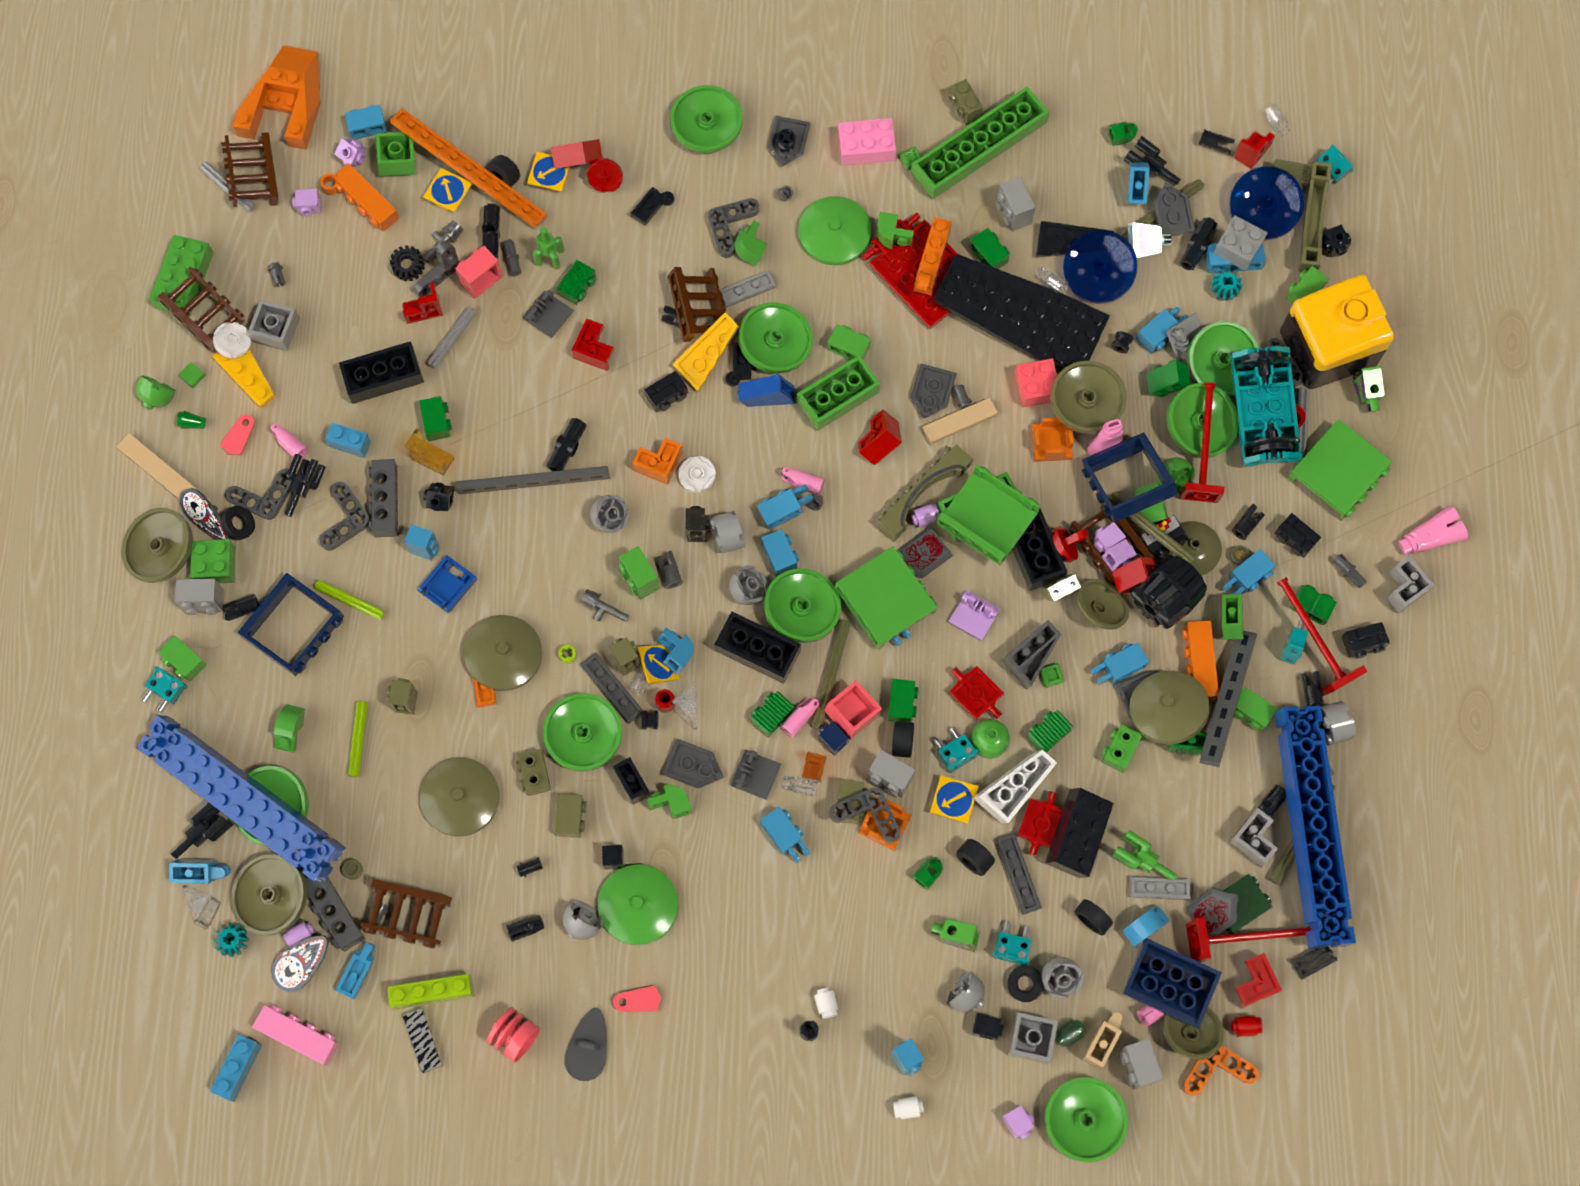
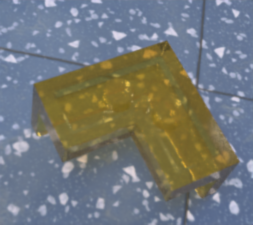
[405,428,454,476]

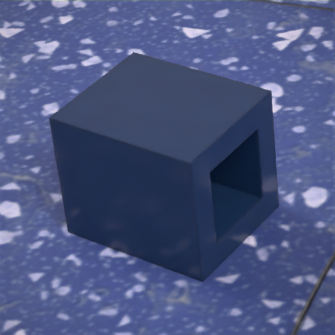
[818,722,849,756]

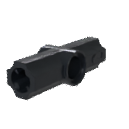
[482,204,500,258]
[1179,217,1218,270]
[546,418,587,472]

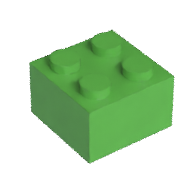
[376,132,416,176]
[190,539,236,583]
[618,546,660,600]

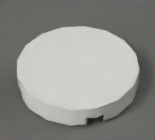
[213,322,251,359]
[678,456,716,493]

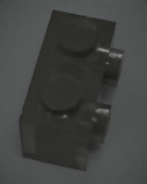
[686,506,710,542]

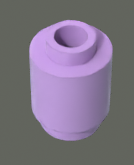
[911,504,940,528]
[283,921,315,947]

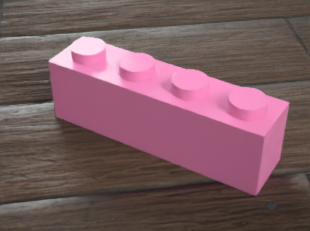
[252,1005,339,1066]

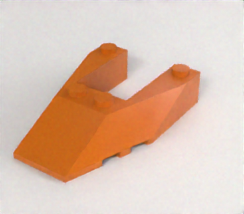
[232,45,321,150]

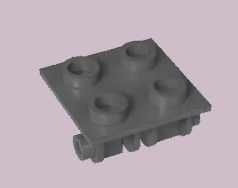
[522,290,574,338]
[730,750,781,800]

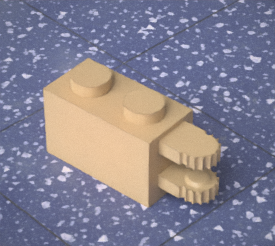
[1082,1012,1123,1069]

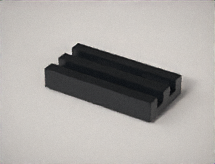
[1292,946,1338,980]

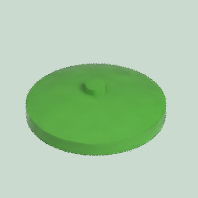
[671,85,743,153]
[799,196,871,266]
[738,302,813,374]
[1187,321,1259,396]
[1166,383,1239,458]
[764,568,841,643]
[543,693,622,772]
[236,766,309,845]
[598,864,678,945]
[1045,1077,1128,1163]

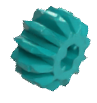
[1210,269,1242,301]
[214,922,249,958]

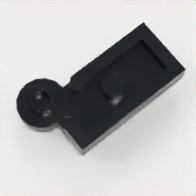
[631,187,674,226]
[725,342,752,387]

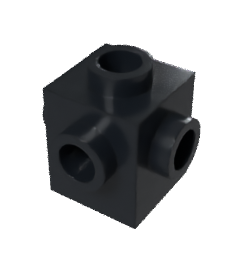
[1322,224,1351,257]
[424,482,454,512]

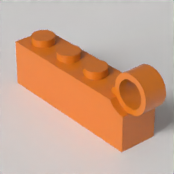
[320,163,399,232]
[914,217,952,296]
[1182,621,1219,701]

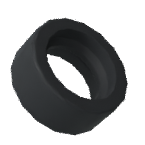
[1074,899,1113,936]

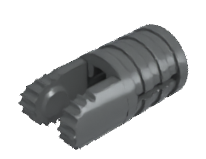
[656,551,683,589]

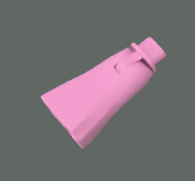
[1087,419,1123,456]
[1398,506,1468,555]

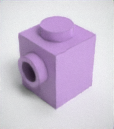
[292,188,321,216]
[1094,522,1126,554]
[1102,539,1137,571]
[1002,1106,1035,1140]

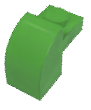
[877,212,914,249]
[734,220,767,266]
[273,704,305,753]
[647,785,692,819]

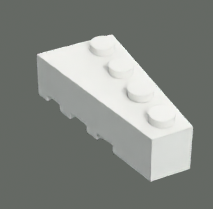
[972,750,1057,824]

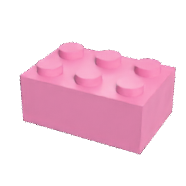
[838,118,896,166]

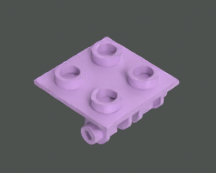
[948,590,1001,641]

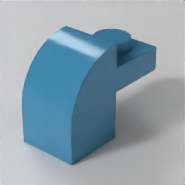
[657,628,693,675]
[1122,905,1170,947]

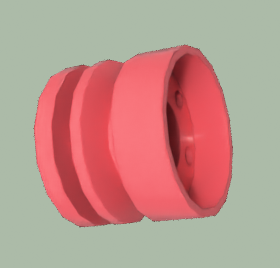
[486,1007,540,1063]

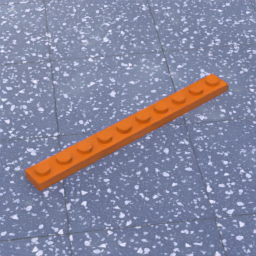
[390,108,547,229]

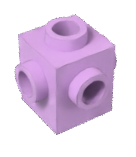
[335,138,368,166]

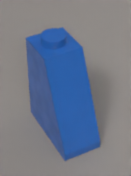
[737,374,796,407]

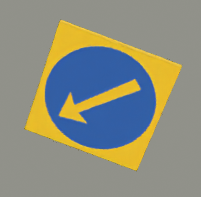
[527,152,570,192]
[423,168,473,213]
[637,645,680,684]
[930,775,979,824]

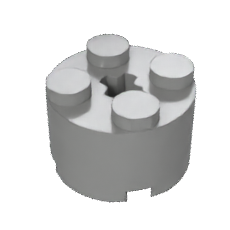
[709,511,745,553]
[1319,701,1356,746]

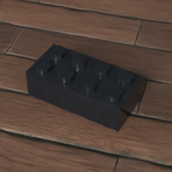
[339,341,424,404]
[1012,503,1068,591]
[714,611,801,684]
[1045,788,1114,878]

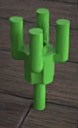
[533,227,564,270]
[1112,830,1177,881]

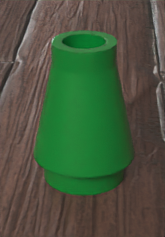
[177,410,206,429]

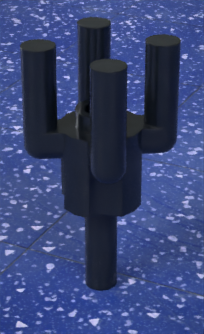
[1124,135,1181,185]
[284,453,326,517]
[171,803,234,859]

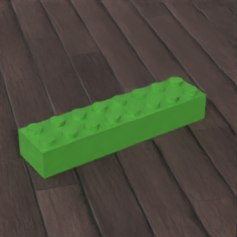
[911,86,1049,199]

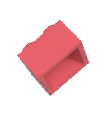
[456,246,503,299]
[1014,358,1057,408]
[824,680,882,740]

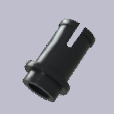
[516,857,543,877]

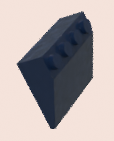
[1123,938,1222,1029]

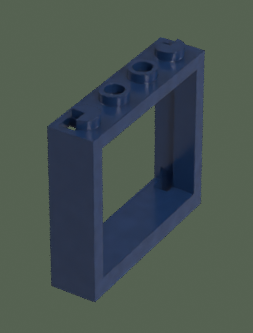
[1082,432,1178,523]
[237,573,344,677]

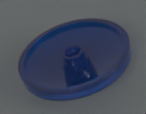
[1229,166,1304,240]
[1063,230,1138,304]

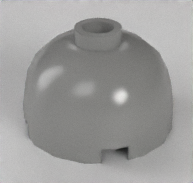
[590,495,629,533]
[729,565,768,605]
[562,901,604,940]
[1041,957,1084,999]
[946,971,984,1013]

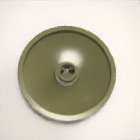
[1050,361,1127,434]
[122,508,193,583]
[464,615,542,691]
[1129,671,1210,744]
[420,758,500,837]
[231,854,307,936]

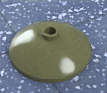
[1166,521,1222,576]
[1077,579,1129,630]
[1163,1008,1224,1060]

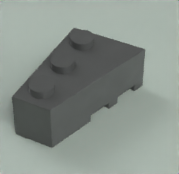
[1001,620,1061,690]

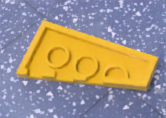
[673,312,739,392]
[212,349,275,409]

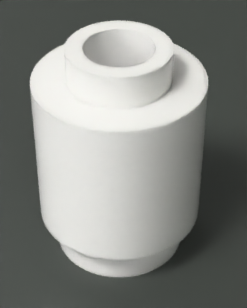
[814,988,839,1019]
[893,1096,924,1120]

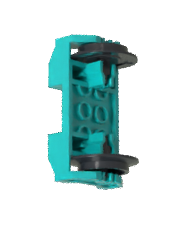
[1231,346,1302,467]

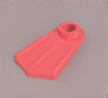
[220,414,255,455]
[613,985,662,1012]

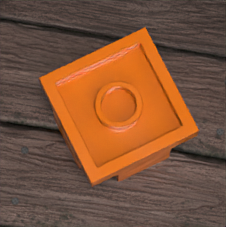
[1031,417,1074,462]
[859,797,912,851]

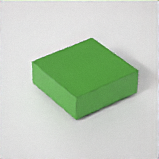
[899,146,921,171]
[178,362,206,388]
[1040,663,1064,688]

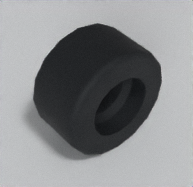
[485,155,520,187]
[892,721,914,758]
[956,839,995,876]

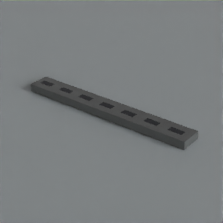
[457,466,610,495]
[1200,631,1257,767]

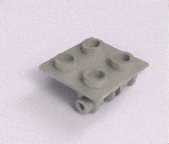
[1166,312,1202,362]

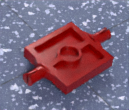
[949,666,1004,720]
[1017,791,1062,857]

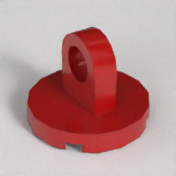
[587,158,623,192]
[1052,526,1089,563]

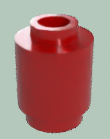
[655,689,676,713]
[1231,1015,1263,1037]

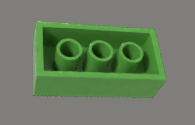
[149,235,214,317]
[797,355,880,431]

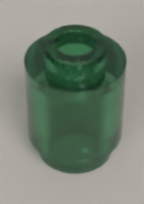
[1055,1019,1087,1048]

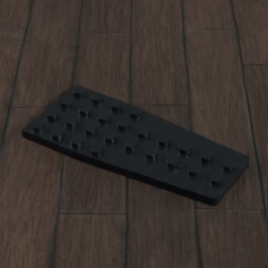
[934,254,1110,371]

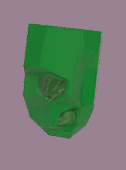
[1108,122,1138,146]
[912,857,943,891]

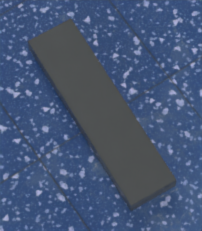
[581,653,643,724]
[995,833,1042,915]

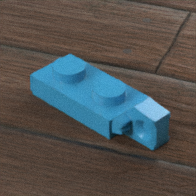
[335,942,375,1000]

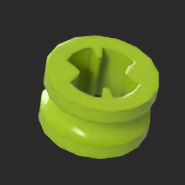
[558,645,577,664]

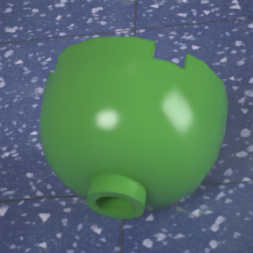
[136,375,176,409]
[1157,457,1195,493]
[970,719,1010,759]

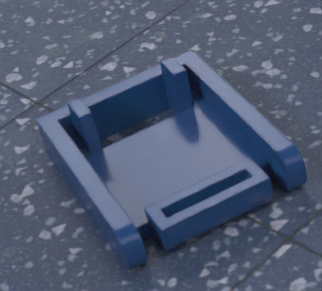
[418,555,477,613]

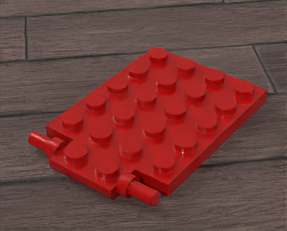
[861,212,958,329]

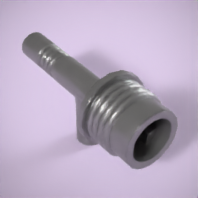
[424,220,464,262]
[580,589,629,622]

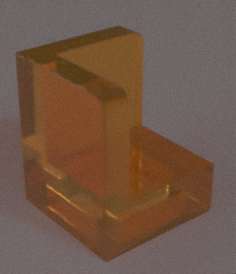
[802,751,827,783]

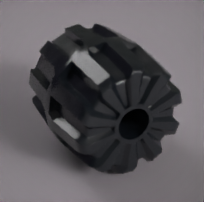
[1131,555,1207,629]

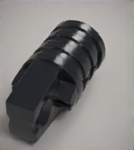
[1258,784,1287,816]
[506,915,545,942]

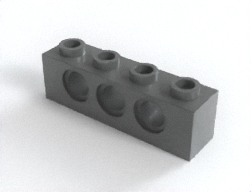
[368,459,398,538]
[305,877,365,952]

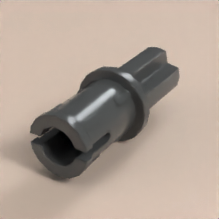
[503,239,522,276]
[1333,554,1366,588]

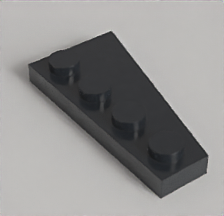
[1036,221,1114,258]

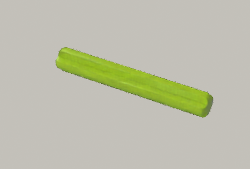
[314,580,385,620]
[348,701,368,777]

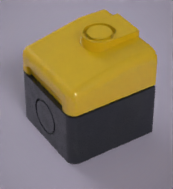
[1280,274,1394,389]

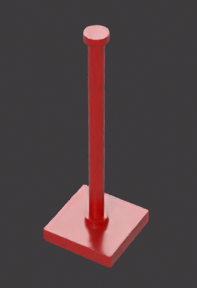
[1180,382,1225,503]
[1277,577,1368,696]
[1185,917,1310,963]

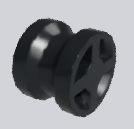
[778,128,796,152]
[1111,331,1133,354]
[642,710,659,730]

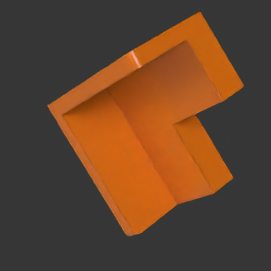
[632,438,683,485]

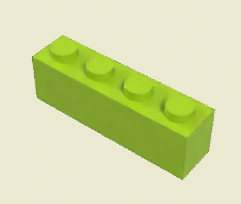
[387,974,474,1010]

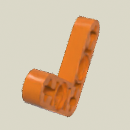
[1183,1045,1259,1096]

